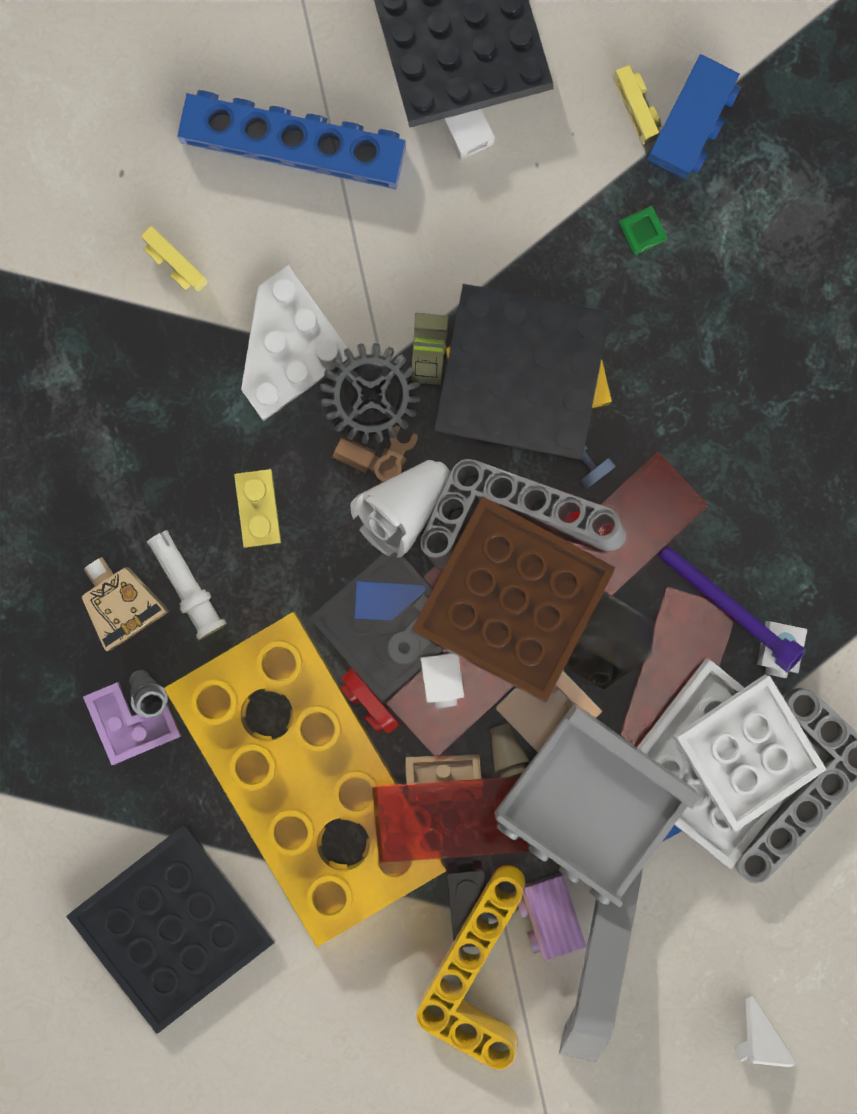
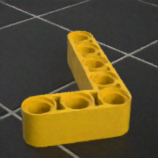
[416,865,525,1070]

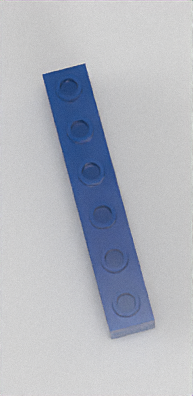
[177,90,406,190]

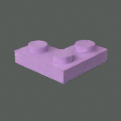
[83,682,182,765]

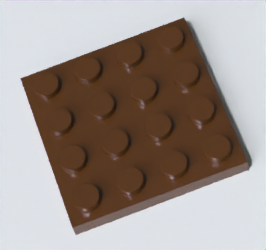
[411,496,616,702]

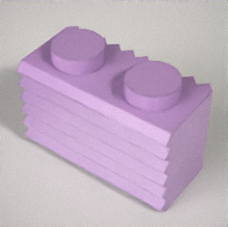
[518,873,587,960]

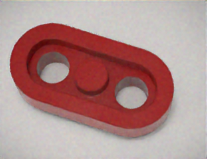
[340,668,400,734]

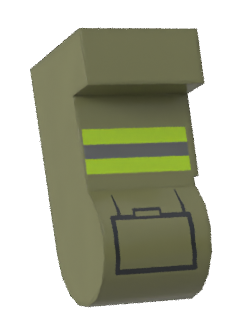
[411,313,449,386]

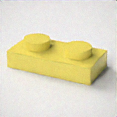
[613,64,661,145]
[141,226,208,292]
[234,469,281,548]

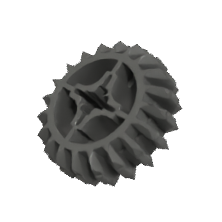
[320,343,420,444]

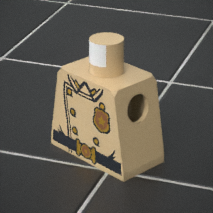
[82,557,169,651]

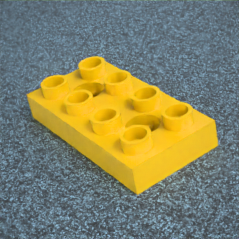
[164,612,446,947]

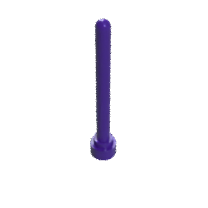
[658,546,806,673]

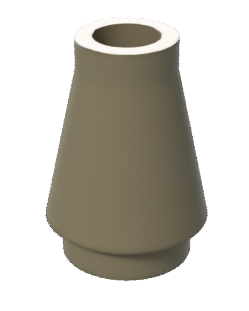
[489,723,530,781]

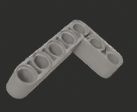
[420,459,626,569]
[735,688,857,884]
[559,869,643,1062]

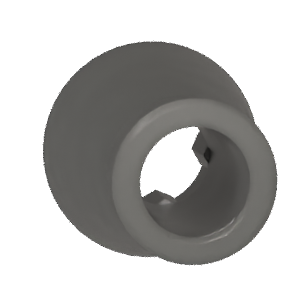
[129,670,168,718]

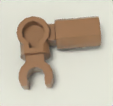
[332,425,418,484]

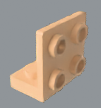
[496,671,602,752]

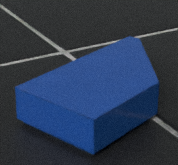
[355,581,426,621]

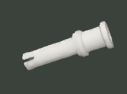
[147,530,227,640]

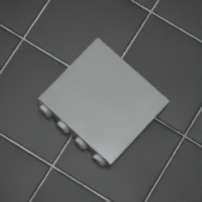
[494,703,701,907]

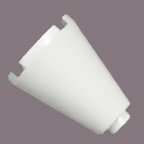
[350,460,451,558]

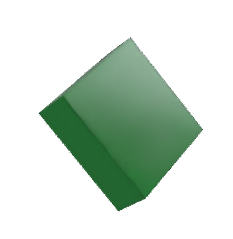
[618,206,668,256]

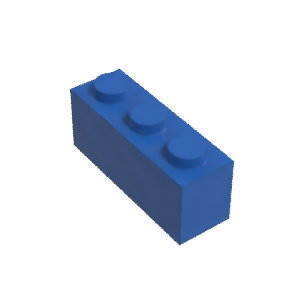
[647,54,741,179]

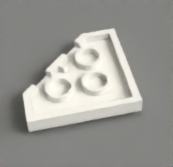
[241,265,348,421]

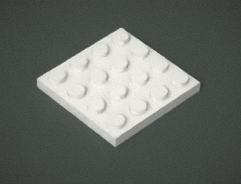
[637,659,821,869]

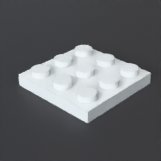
[673,675,827,832]

